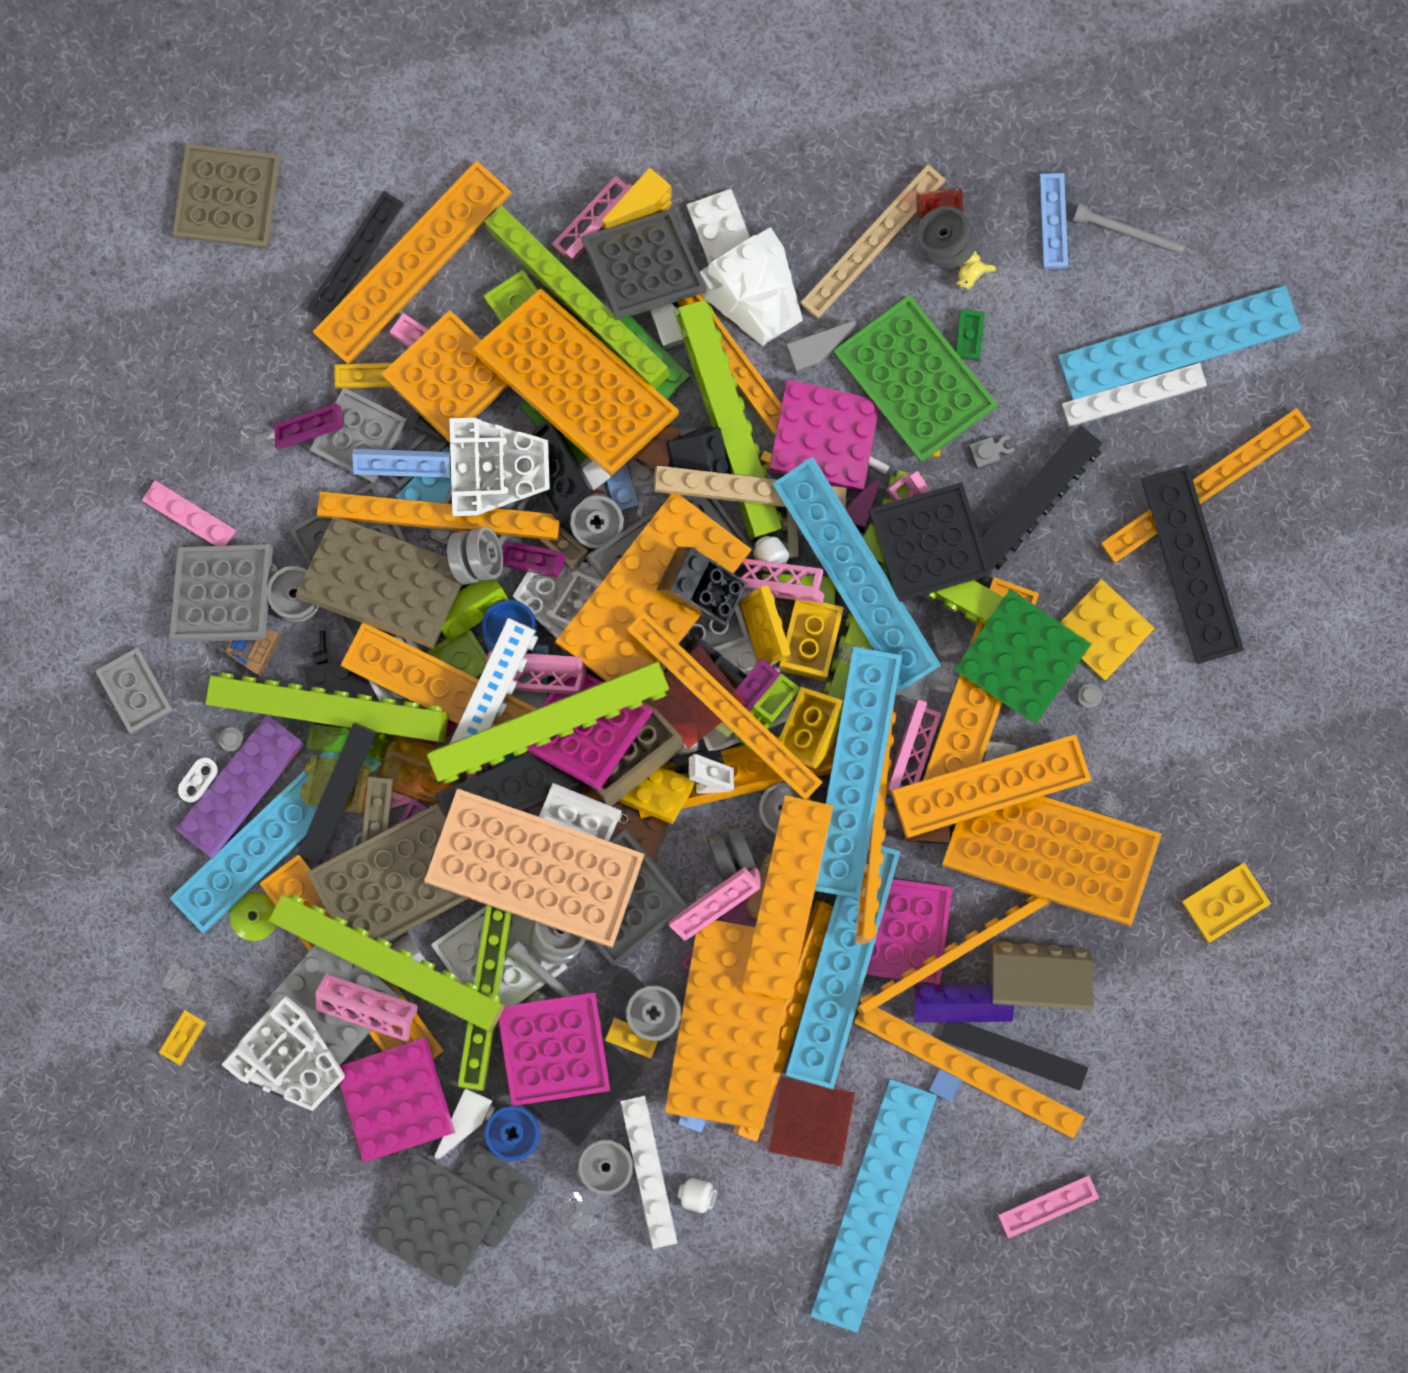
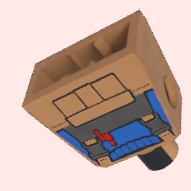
[224,629,281,677]

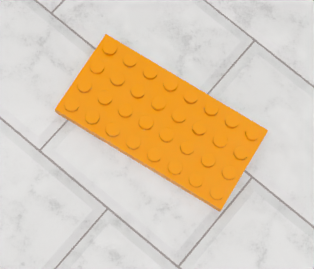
[472,288,679,476]
[555,494,752,682]
[942,796,1161,927]
[665,920,785,1130]

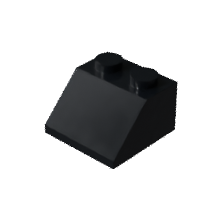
[666,427,731,474]

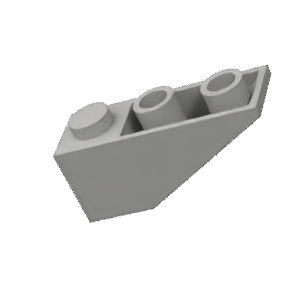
[787,320,856,375]

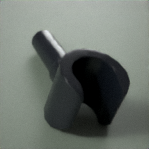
[313,631,328,665]

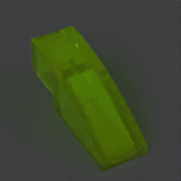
[306,724,388,760]

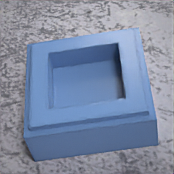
[928,1069,962,1102]

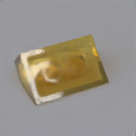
[381,735,461,807]

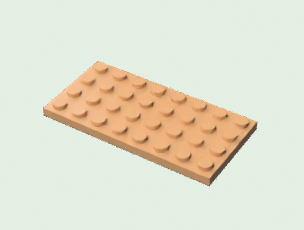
[424,789,644,948]

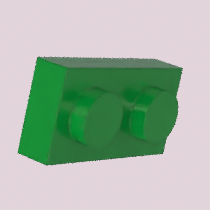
[956,309,985,361]

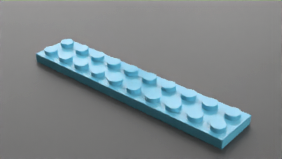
[1058,285,1301,400]
[772,457,941,691]
[815,647,902,898]
[170,729,382,934]
[785,846,900,1089]
[810,1079,937,1333]

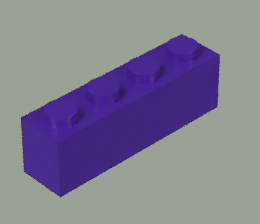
[913,984,1014,1023]

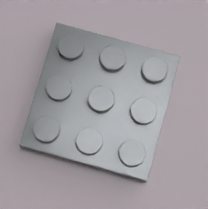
[310,387,408,484]

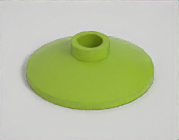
[230,892,277,941]

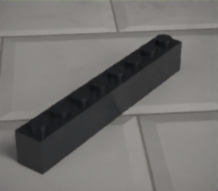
[976,424,1102,586]

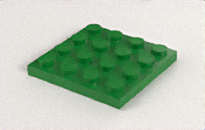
[955,589,1091,724]

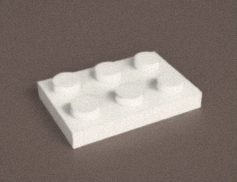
[687,189,750,264]
[539,783,622,842]

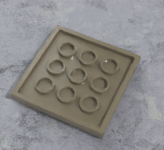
[172,143,281,249]

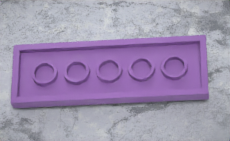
[176,715,304,859]

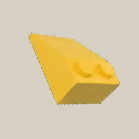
[602,168,672,230]
[779,600,844,683]
[779,687,844,769]

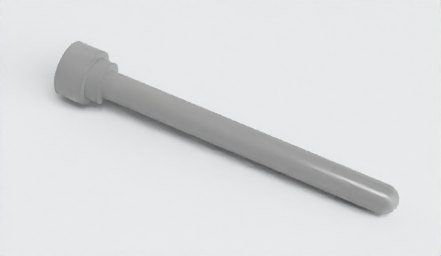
[1073,203,1184,253]
[506,939,602,1026]

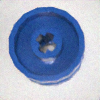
[482,600,537,654]
[485,1106,541,1161]

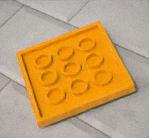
[381,310,509,442]

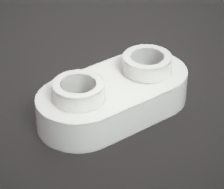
[178,758,218,803]

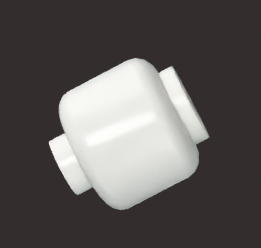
[753,536,789,572]
[678,1178,717,1213]

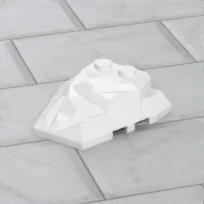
[699,228,803,346]
[449,418,549,516]
[513,563,602,639]
[222,995,345,1111]

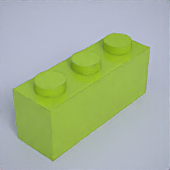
[441,579,509,642]

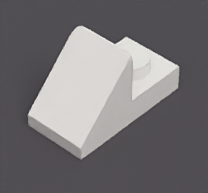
[689,754,734,794]

